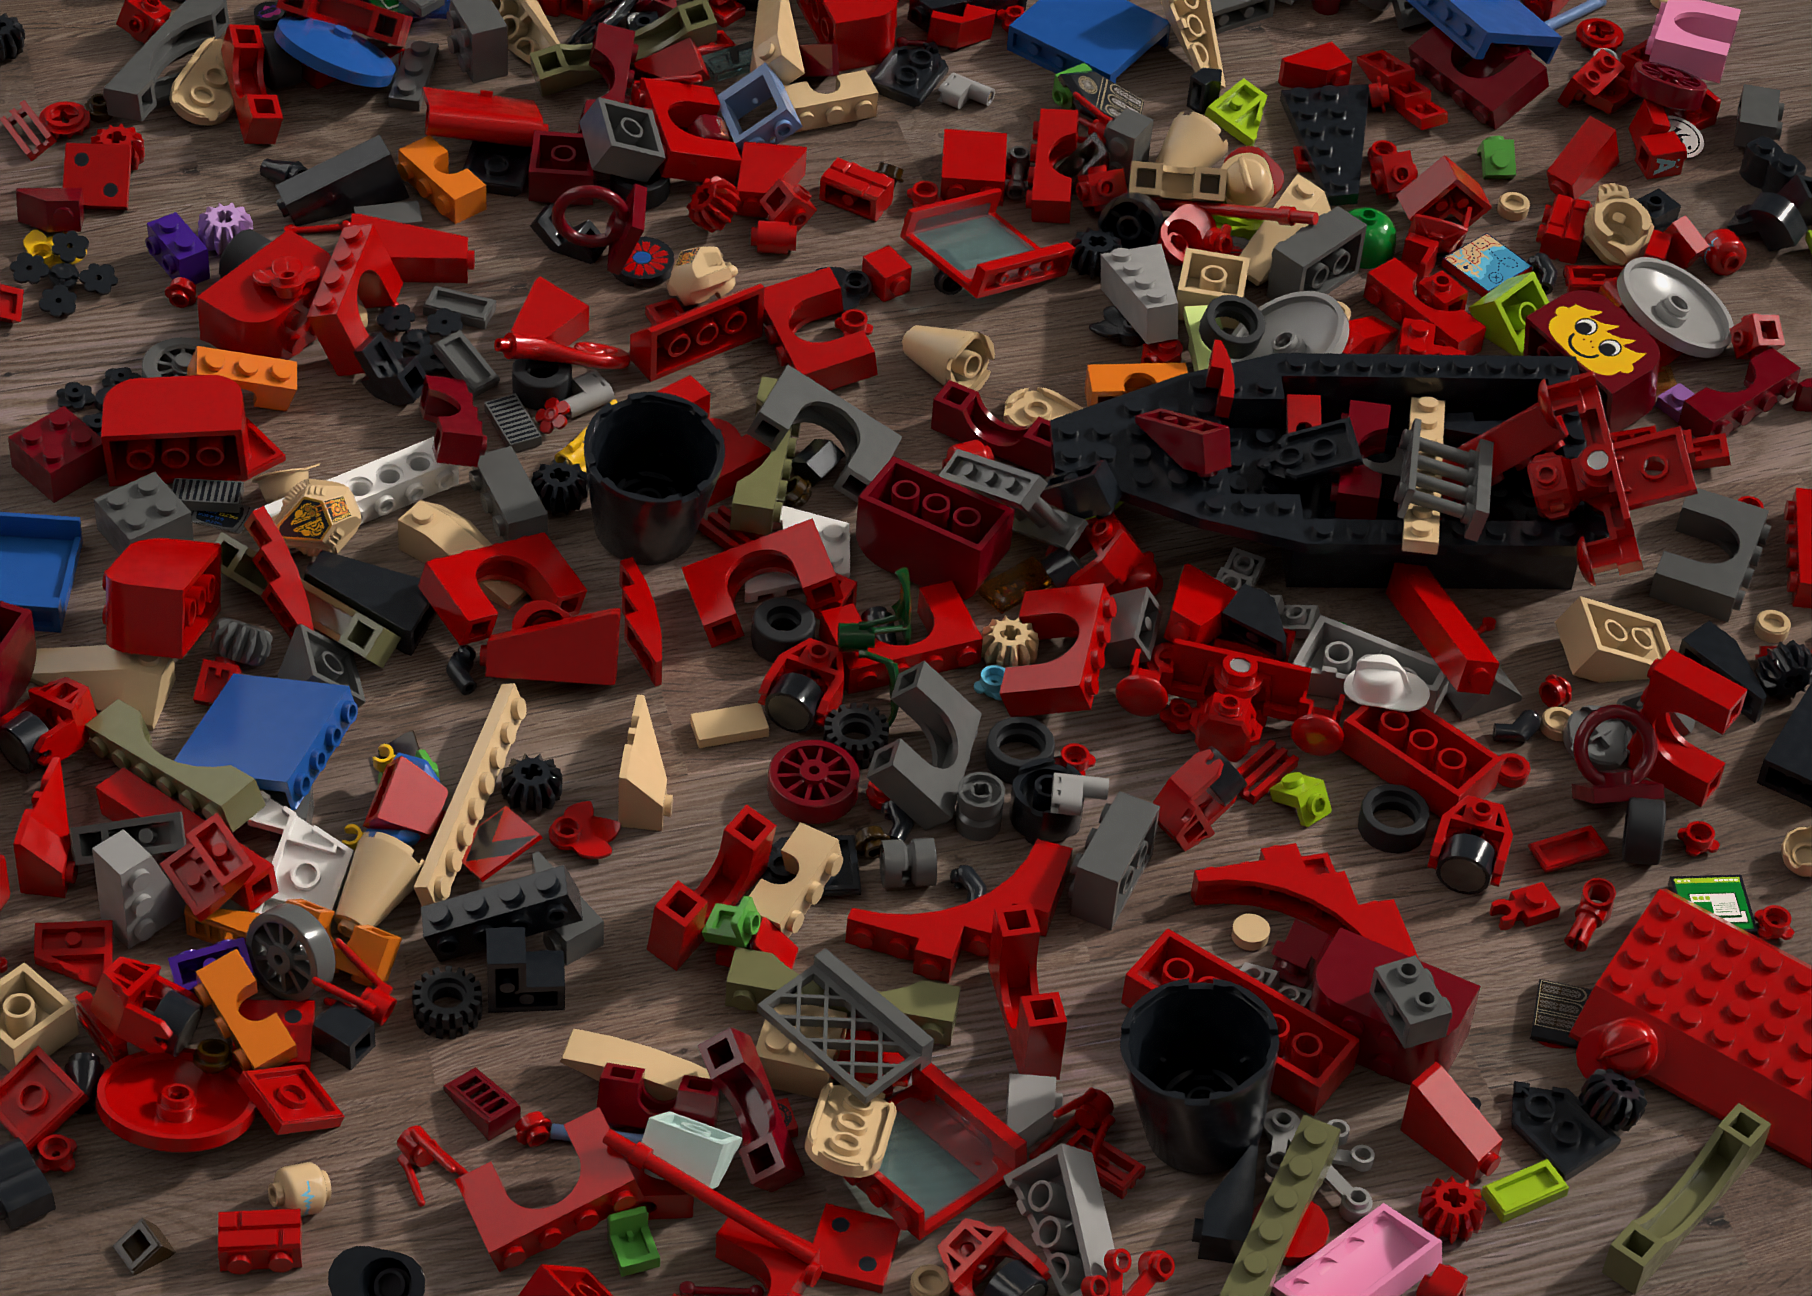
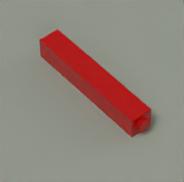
[1385,563,1500,695]
[95,767,279,912]

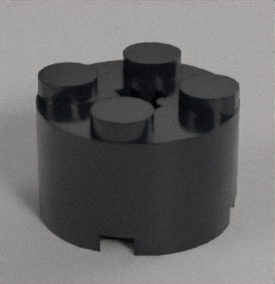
[1009,758,1085,845]

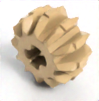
[981,615,1039,668]

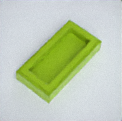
[1481,1159,1569,1223]

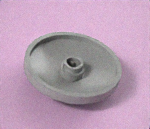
[1617,257,1734,358]
[1230,291,1349,363]

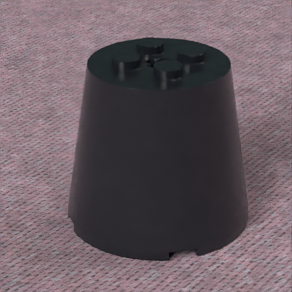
[584,392,725,565]
[1120,978,1279,1174]

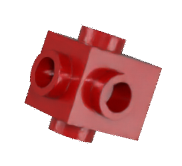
[116,0,172,44]
[1370,150,1418,199]
[1076,165,1127,212]
[759,178,817,233]
[1416,270,1469,311]
[1730,313,1785,360]

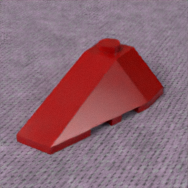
[13,757,78,898]

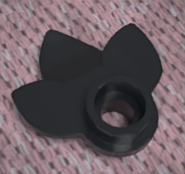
[816,267,872,313]
[1089,306,1145,346]

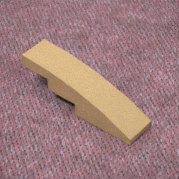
[560,1029,710,1101]

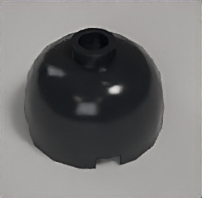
[1098,192,1164,249]

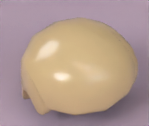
[1780,826,1812,878]

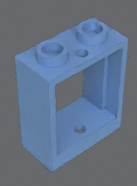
[717,62,803,151]

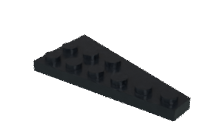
[1280,84,1369,206]

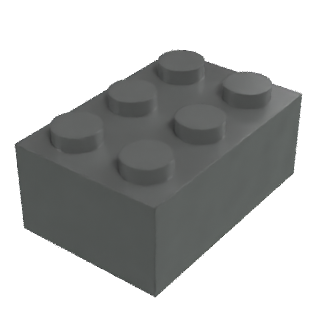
[1266,206,1367,300]
[1068,791,1160,930]

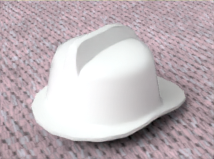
[1344,654,1430,712]

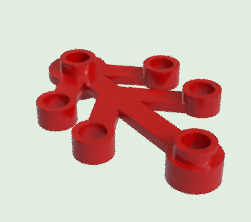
[1081,1248,1175,1296]

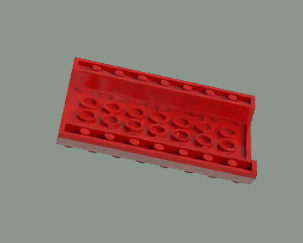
[1569,888,1812,1169]

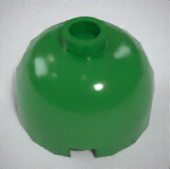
[1348,207,1396,269]

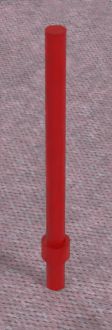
[1150,197,1319,226]
[602,1129,818,1265]

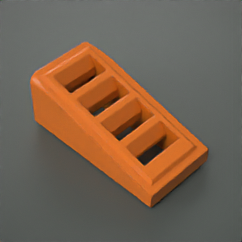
[184,905,260,944]

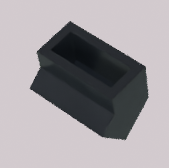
[1186,68,1222,115]
[792,439,846,487]

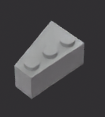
[92,829,186,949]

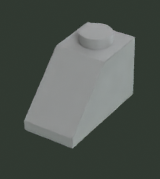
[1005,1073,1063,1149]

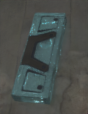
[702,41,753,82]

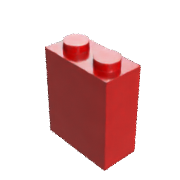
[940,129,1007,206]

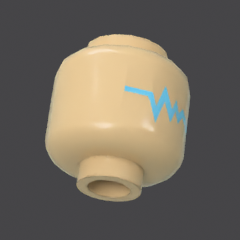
[268,1162,332,1217]

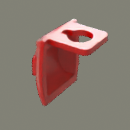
[1406,206,1472,255]

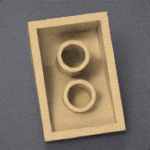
[1555,596,1670,683]

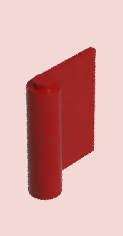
[422,87,549,148]

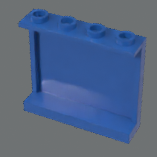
[1007,0,1171,84]
[1406,0,1563,64]
[0,512,83,633]
[174,674,358,810]

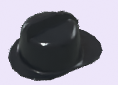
[328,1246,426,1296]

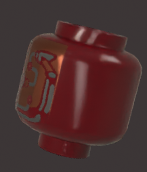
[687,114,731,142]

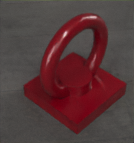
[552,183,647,275]
[1572,704,1665,803]

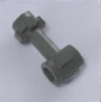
[1004,146,1030,200]

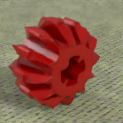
[90,124,145,170]
[686,176,741,233]
[1417,1175,1486,1245]

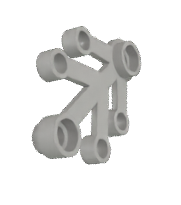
[1263,1108,1375,1223]

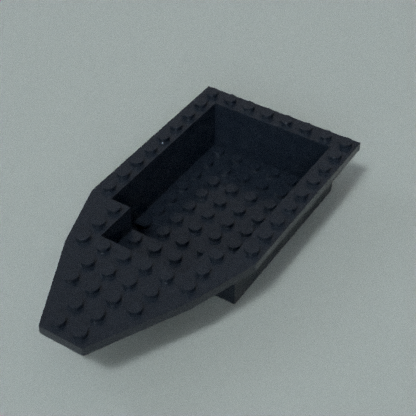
[1049,353,1610,590]

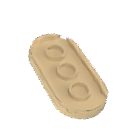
[169,36,235,126]
[1003,387,1083,426]
[804,1081,897,1178]

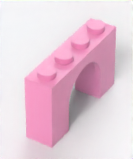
[1645,0,1741,83]

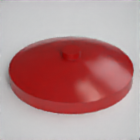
[96,1048,257,1152]

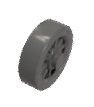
[142,337,217,378]
[246,903,336,1002]

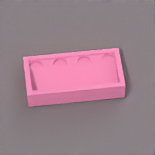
[1272,1203,1442,1296]

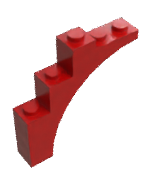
[845,839,1073,983]
[1191,843,1419,959]

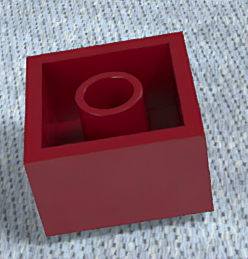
[529,130,597,205]
[8,406,107,503]

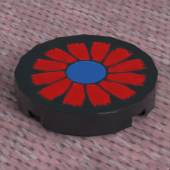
[612,236,674,287]

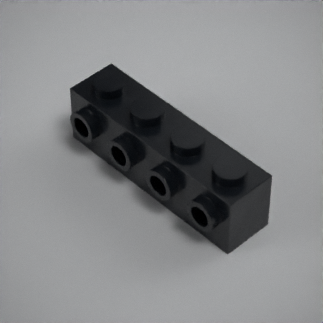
[421,865,583,962]

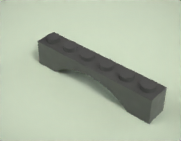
[103,0,230,121]

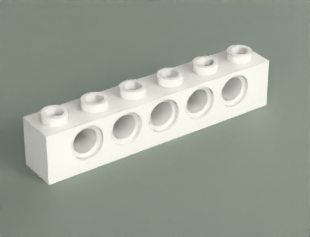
[255,437,459,554]

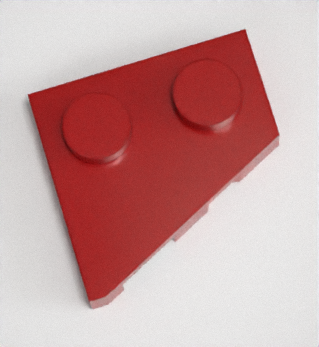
[34,920,114,988]

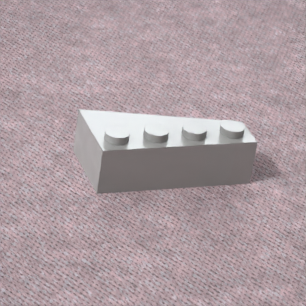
[1101,244,1178,344]
[1293,615,1449,713]
[1003,1143,1125,1296]

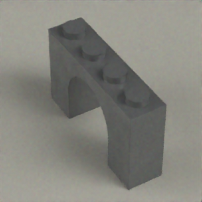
[746,365,902,503]
[1649,488,1771,622]
[866,661,982,831]

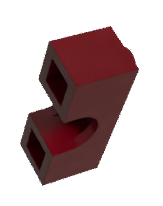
[597,1063,721,1130]

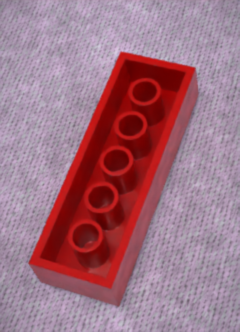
[1121,928,1360,1116]

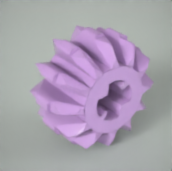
[197,203,253,255]

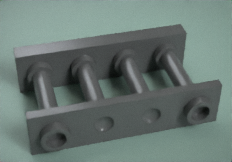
[1393,418,1494,542]
[939,449,1088,551]

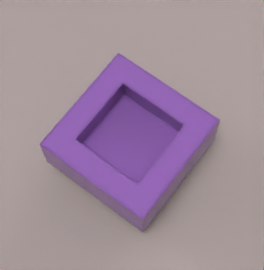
[1655,383,1694,422]

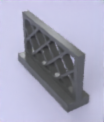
[757,948,934,1104]

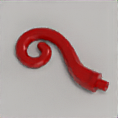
[494,332,630,369]

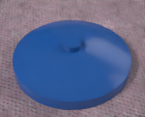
[274,16,396,87]

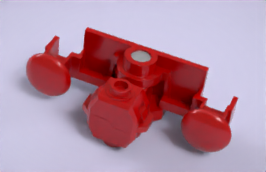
[1527,371,1698,586]
[1115,638,1345,763]

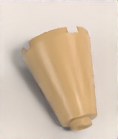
[1155,112,1228,168]
[902,325,995,391]
[334,831,425,938]

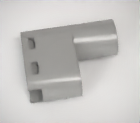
[938,72,995,109]
[562,369,615,419]
[1051,773,1109,816]

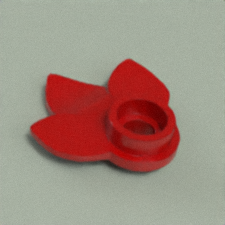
[253,256,320,299]
[548,801,621,859]

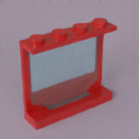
[900,188,1076,299]
[843,1063,1027,1241]

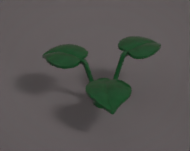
[838,567,911,727]

